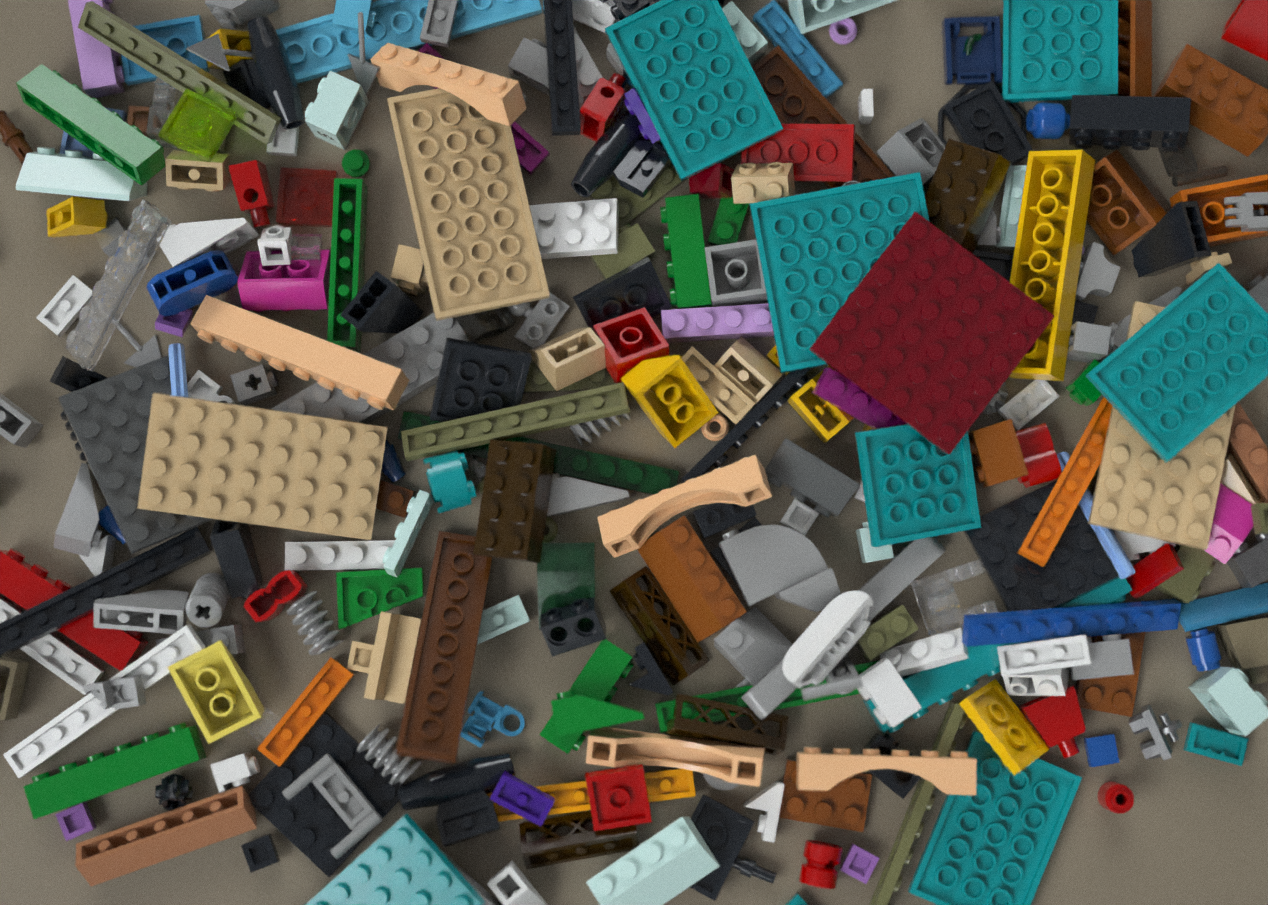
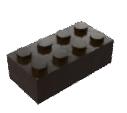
[925,139,1011,254]
[473,440,556,564]

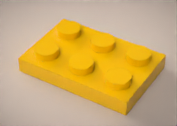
[959,679,1049,775]

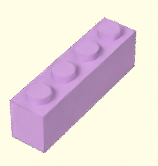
[68,0,125,98]
[661,303,774,343]

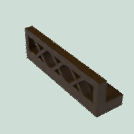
[610,566,710,685]
[666,694,789,756]
[519,811,639,869]

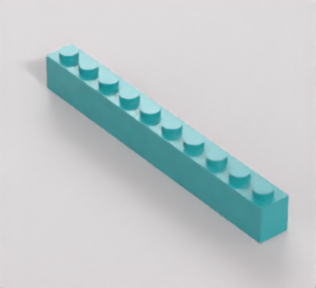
[863,578,1132,733]

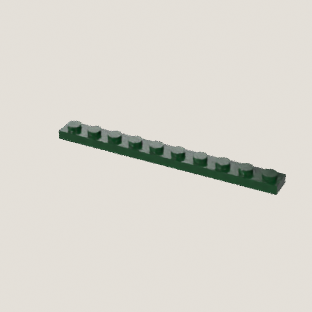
[398,411,679,495]

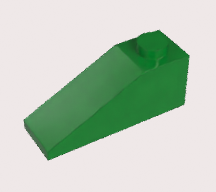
[551,690,644,736]

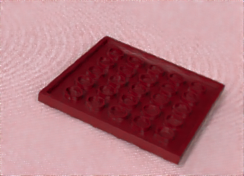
[809,212,1055,455]

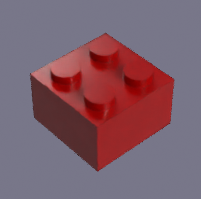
[593,307,669,384]

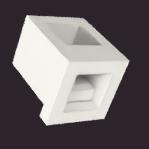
[258,225,294,266]
[211,751,260,792]

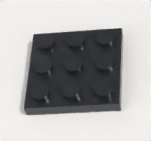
[430,337,532,422]

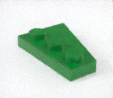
[336,568,424,630]

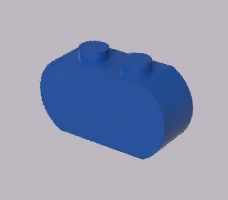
[146,250,238,316]

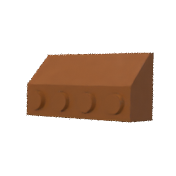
[1118,0,1152,97]
[637,515,747,642]

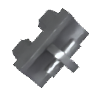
[1128,704,1182,761]

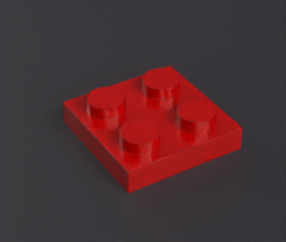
[585,764,652,831]

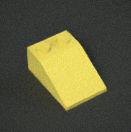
[167,640,265,744]

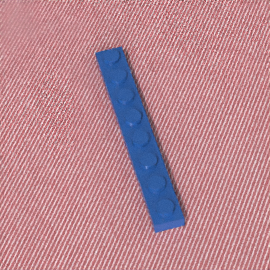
[962,599,1181,647]

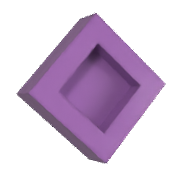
[155,309,193,337]
[55,801,97,841]
[839,843,879,884]

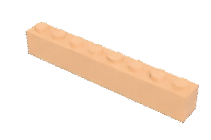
[190,295,409,410]

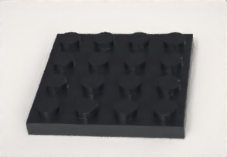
[964,480,1119,612]
[249,712,404,877]

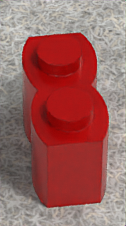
[1015,423,1062,488]
[244,570,308,622]

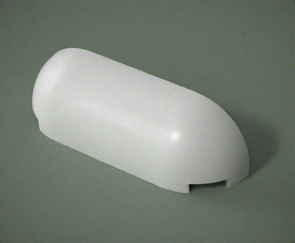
[782,591,873,688]

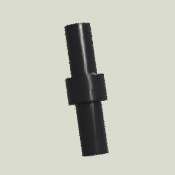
[733,857,777,884]

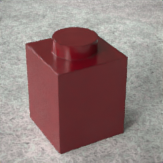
[689,163,735,199]

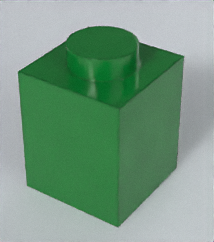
[1065,359,1101,406]

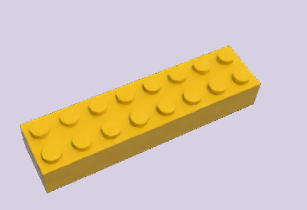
[1009,150,1095,381]

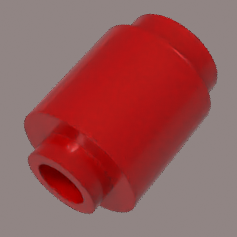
[1098,782,1134,814]

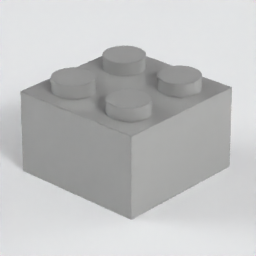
[705,240,768,307]

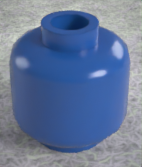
[1026,103,1070,140]

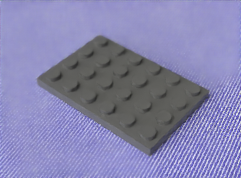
[59,355,213,554]

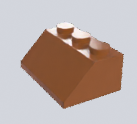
[1087,150,1166,255]

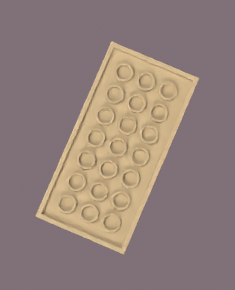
[387,88,550,321]
[1088,301,1236,550]
[138,393,388,540]

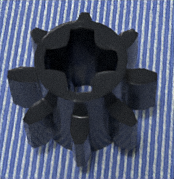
[155,774,193,811]

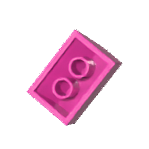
[237,250,331,312]
[1204,483,1254,564]

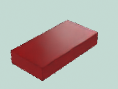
[1126,543,1184,599]

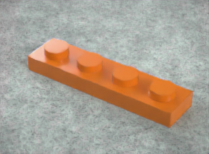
[257,657,354,767]

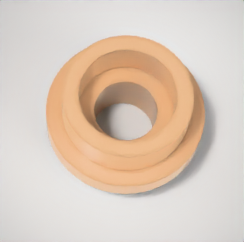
[701,414,729,441]

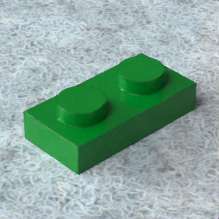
[707,198,749,246]

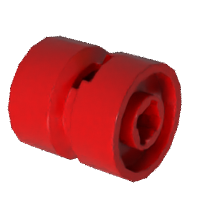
[799,839,843,889]

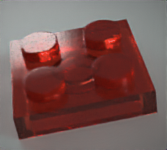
[276,167,338,228]

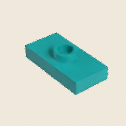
[1183,722,1249,766]

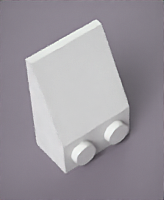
[155,218,259,267]

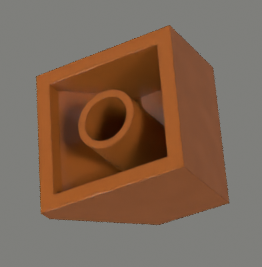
[968,419,1028,488]

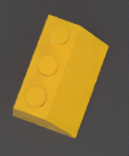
[621,355,718,448]

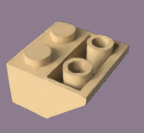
[528,327,606,391]

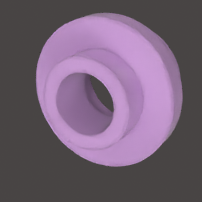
[829,18,857,45]

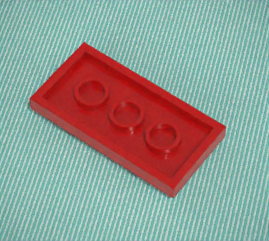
[741,124,855,182]

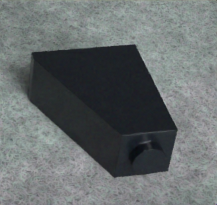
[1132,201,1212,277]
[340,271,423,333]
[210,519,263,599]

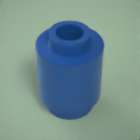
[1185,627,1222,671]

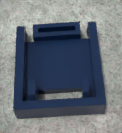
[942,16,1002,85]

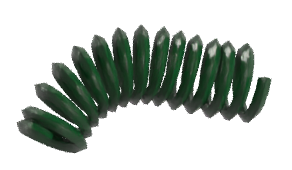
[963,34,981,55]

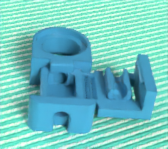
[461,691,525,748]

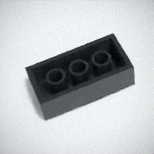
[1069,95,1191,152]

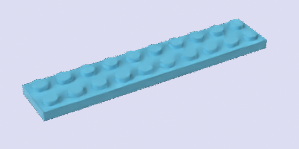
[276,0,542,83]

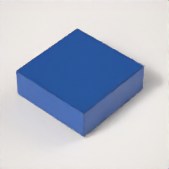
[1084,733,1120,767]

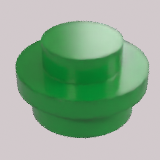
[342,149,370,178]

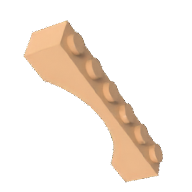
[370,43,527,126]
[597,455,773,558]
[586,727,765,787]
[796,747,976,795]

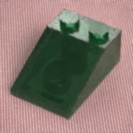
[537,543,596,630]

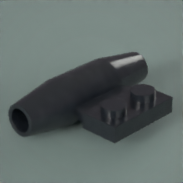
[223,16,305,130]
[571,110,671,198]
[398,753,516,847]

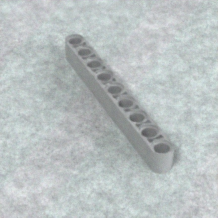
[741,537,946,720]

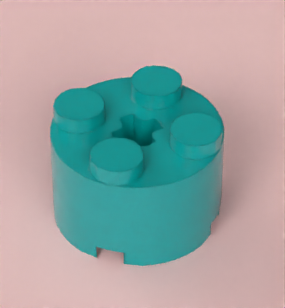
[423,450,476,514]

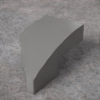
[82,675,146,709]

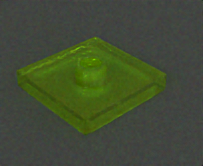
[158,88,238,162]

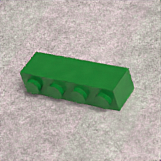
[660,194,712,309]
[539,639,634,754]

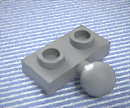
[508,292,570,349]

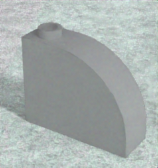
[718,525,828,606]

